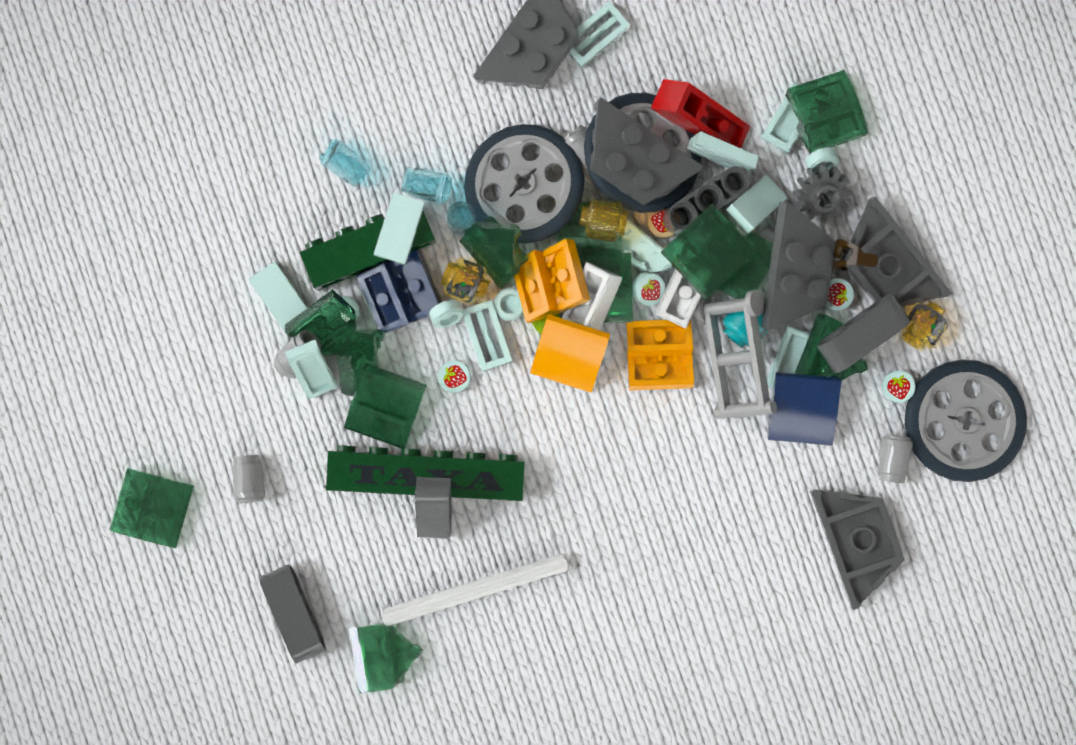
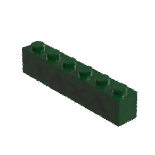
[326,445,525,501]

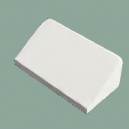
[654,255,714,329]
[562,262,622,331]

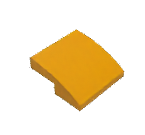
[511,238,590,323]
[530,314,610,393]
[626,319,694,391]

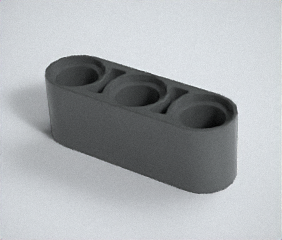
[663,166,751,234]
[817,293,911,373]
[415,476,452,539]
[259,564,326,664]

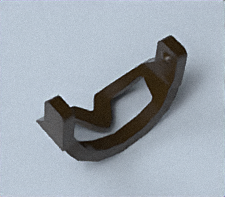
[833,239,878,271]

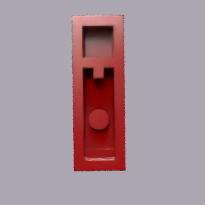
[651,79,751,148]

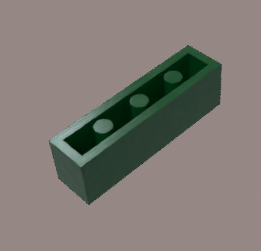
[299,211,436,291]

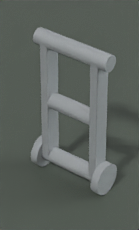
[695,290,777,419]

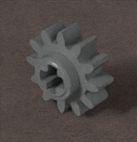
[793,163,853,223]

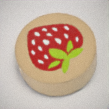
[647,208,680,239]

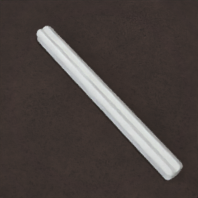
[381,554,569,626]

